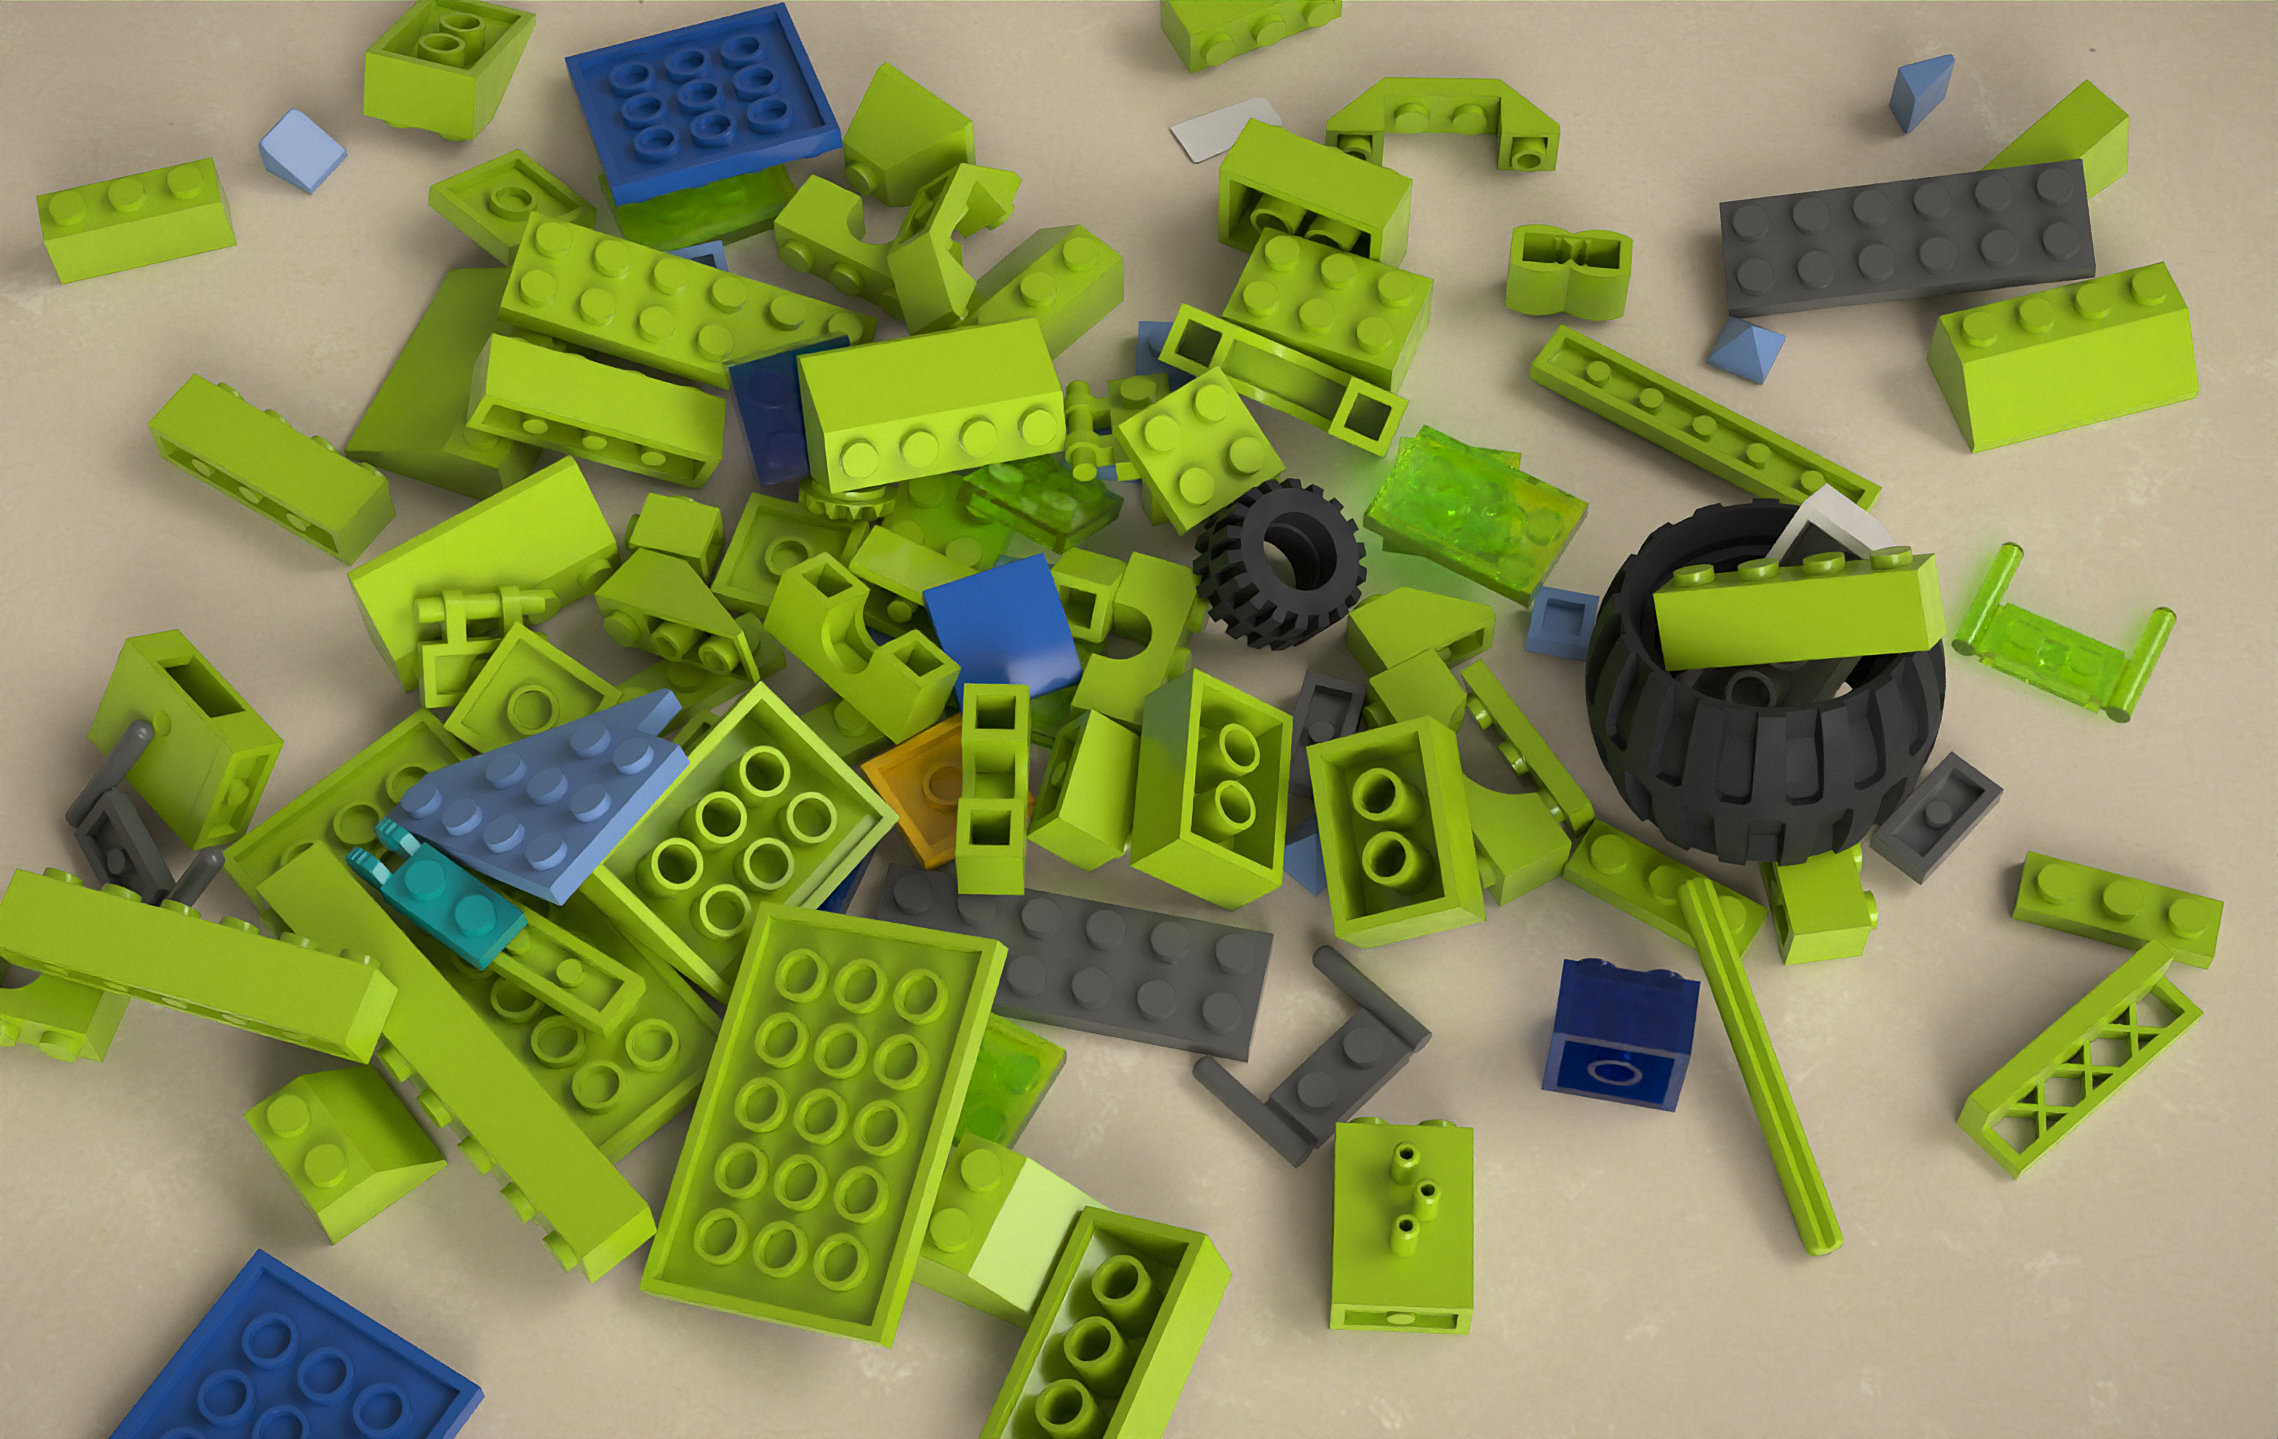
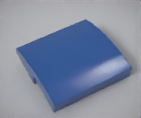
[922,552,1083,718]

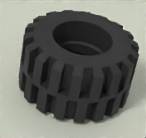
[1192,478,1367,651]

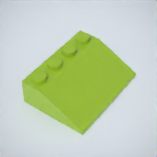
[344,267,598,501]
[578,680,901,1006]

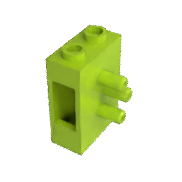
[87,629,284,851]
[1330,1117,1474,1335]

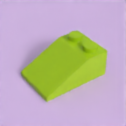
[363,0,536,141]
[911,1131,1115,1331]

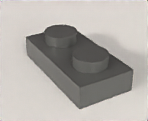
[1288,671,1367,800]
[1869,751,2004,885]

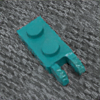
[345,817,528,971]

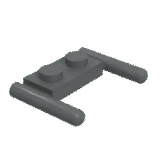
[65,720,225,908]
[1192,945,1432,1168]

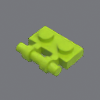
[1063,372,1171,482]
[414,585,549,709]

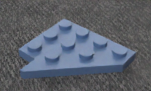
[386,688,690,906]

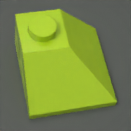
[842,61,976,208]

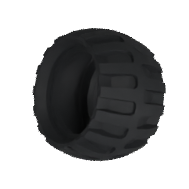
[1585,498,1946,866]

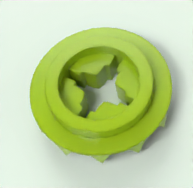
[798,475,898,522]

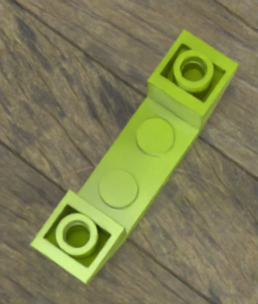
[1325,77,1560,172]
[886,163,1022,336]

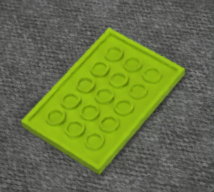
[638,901,1009,1349]

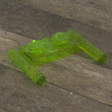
[1951,542,2177,723]

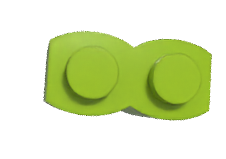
[1504,224,1633,321]

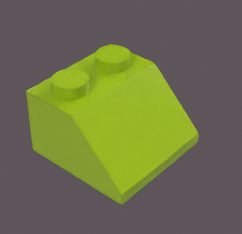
[243,1064,448,1245]

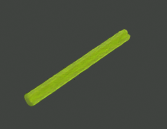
[1677,876,1844,1256]

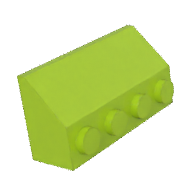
[957,224,1124,361]
[1926,261,2199,454]
[796,315,1067,494]
[346,454,622,693]
[978,1205,1232,1439]

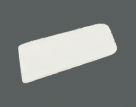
[1171,98,1282,163]

